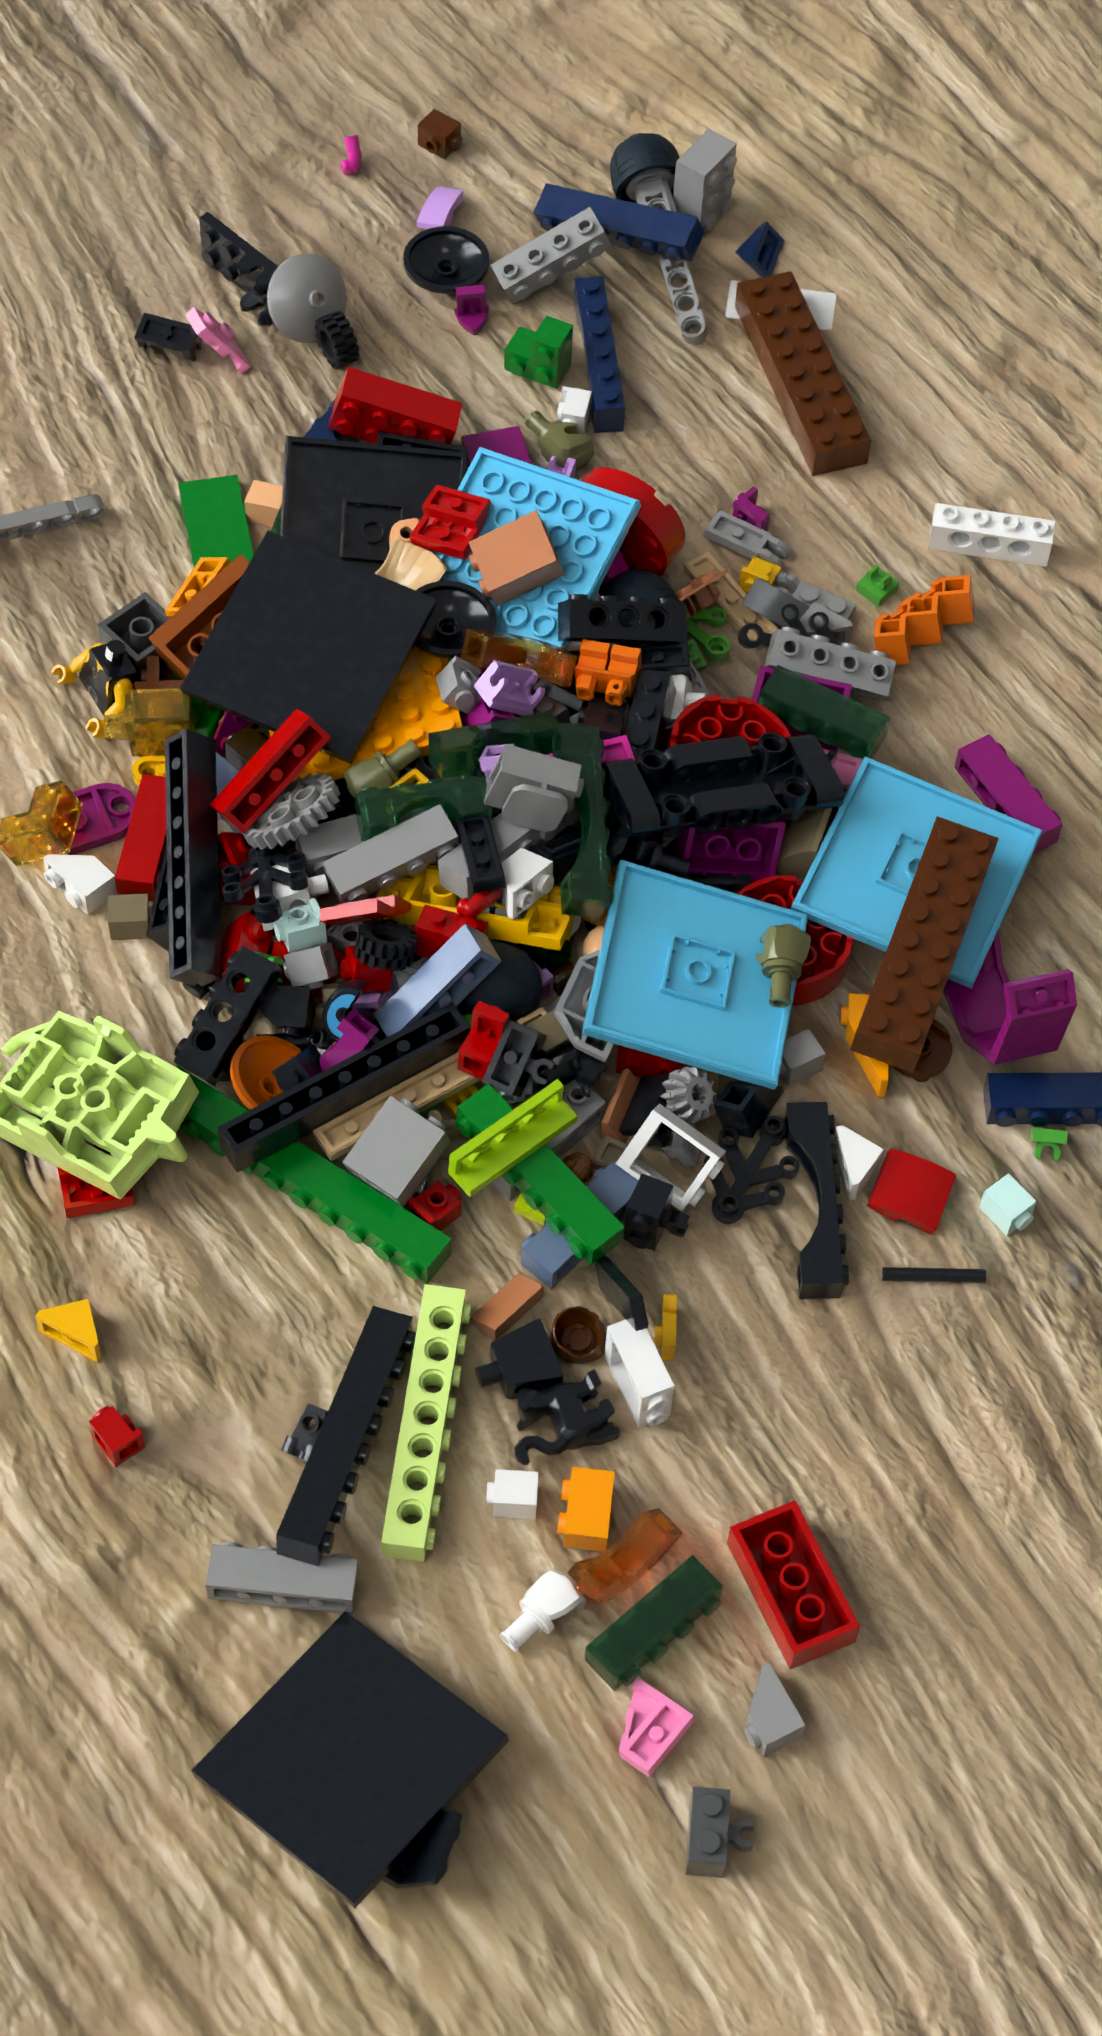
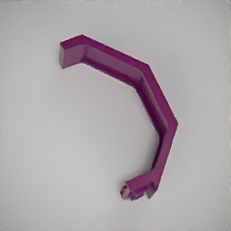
[943,929,1077,1065]

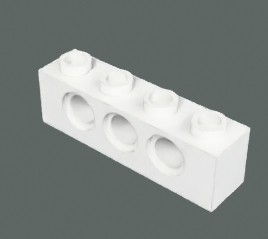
[928,503,1055,567]

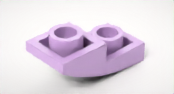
[417,186,464,229]

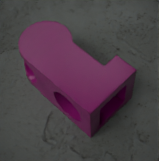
[320,1009,380,1071]

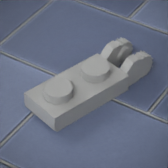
[704,510,791,567]
[773,572,856,620]

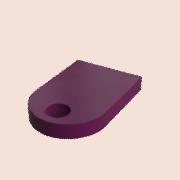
[34,783,136,855]

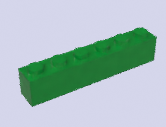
[456,1083,625,1266]

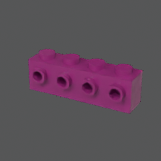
[954,734,1062,855]

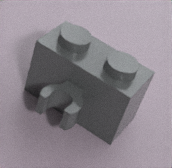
[685,1786,755,1878]

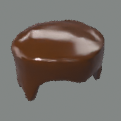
[550,1306,606,1364]

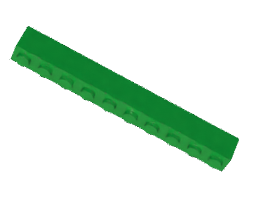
[176,1065,452,1284]

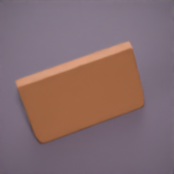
[600,1068,639,1143]
[470,1273,544,1341]

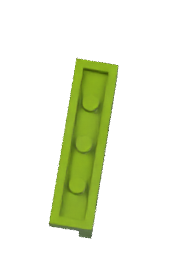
[448,1079,578,1197]

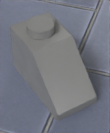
[744,1662,806,1757]

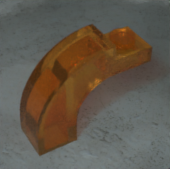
[461,629,577,687]
[567,1508,683,1605]

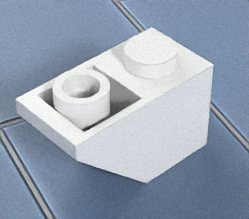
[501,848,554,919]
[43,854,117,915]

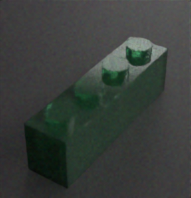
[759,665,890,759]
[584,1555,723,1691]

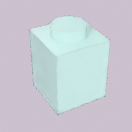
[979,1173,1037,1236]

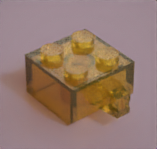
[103,688,196,757]

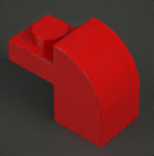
[457,1001,509,1080]

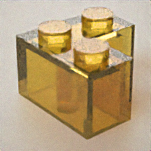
[0,780,83,866]

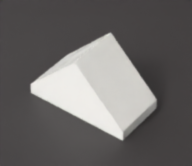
[833,1125,884,1201]

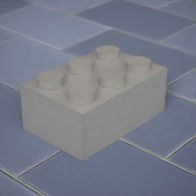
[673,129,737,233]

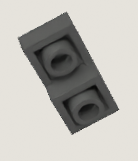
[742,577,810,627]

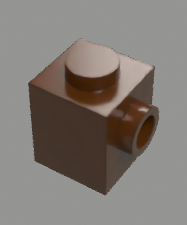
[418,109,462,159]

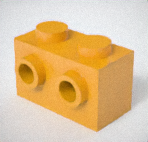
[557,1467,615,1552]

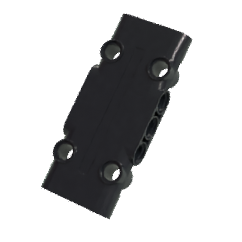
[600,732,844,838]

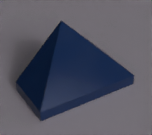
[734,221,784,278]

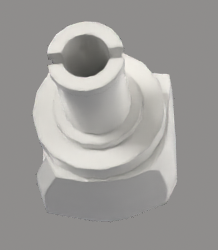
[500,1569,586,1652]

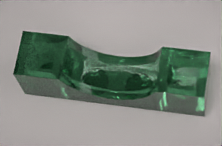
[428,711,564,779]
[354,775,493,842]

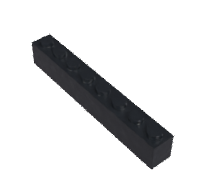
[165,729,222,988]
[218,1003,470,1173]
[276,1306,416,1566]

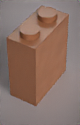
[468,510,565,606]

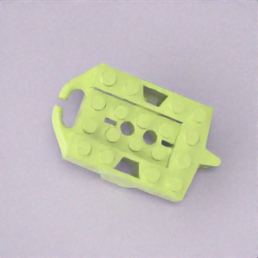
[0,1011,199,1200]

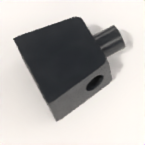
[475,1318,563,1399]

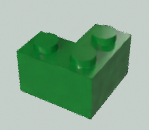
[504,315,573,389]

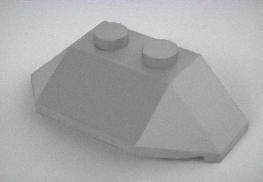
[553,950,614,1062]

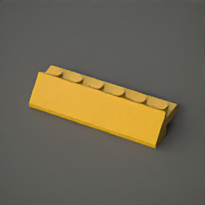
[376,865,578,951]

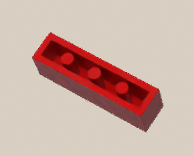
[209,709,331,834]
[115,774,167,901]

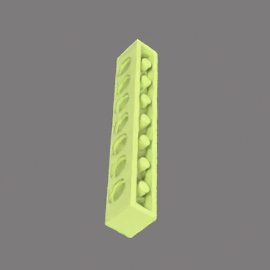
[381,1284,472,1562]

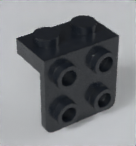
[381,1810,462,1889]

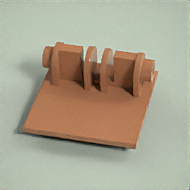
[674,569,729,619]

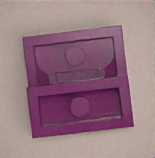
[461,426,531,466]

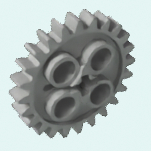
[242,772,341,850]

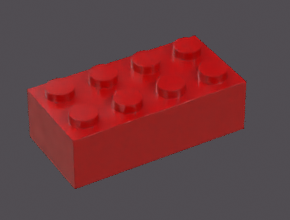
[328,366,463,444]
[727,1500,860,1670]

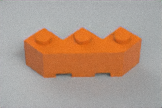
[874,575,975,667]

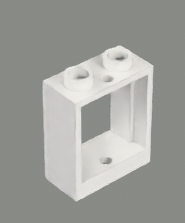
[616,1104,726,1212]
[604,1320,674,1428]

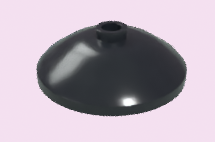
[403,226,489,294]
[415,581,496,658]

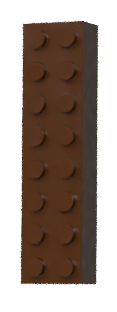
[735,271,871,476]
[850,816,999,1073]

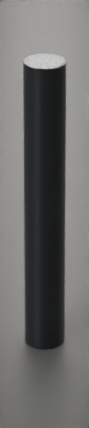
[882,1267,986,1283]

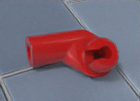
[456,889,502,919]

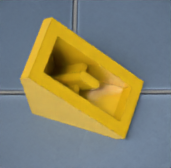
[35,1299,101,1363]

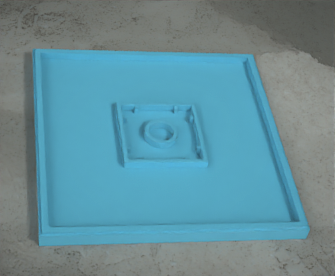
[790,756,1043,989]
[582,860,808,1090]

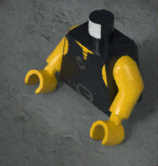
[52,640,137,739]

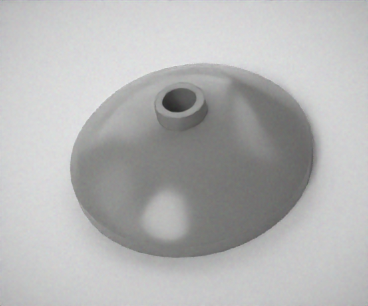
[267,254,347,343]

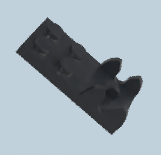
[199,212,279,326]

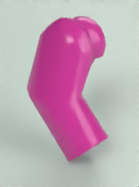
[340,135,362,175]

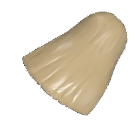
[374,539,447,590]

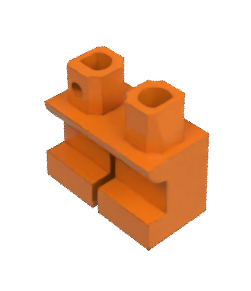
[575,639,642,706]

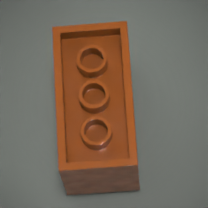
[148,554,250,710]

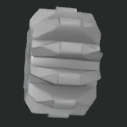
[660,1066,718,1124]

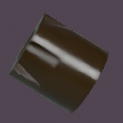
[550,960,575,996]

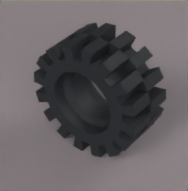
[315,311,360,369]
[354,919,418,972]

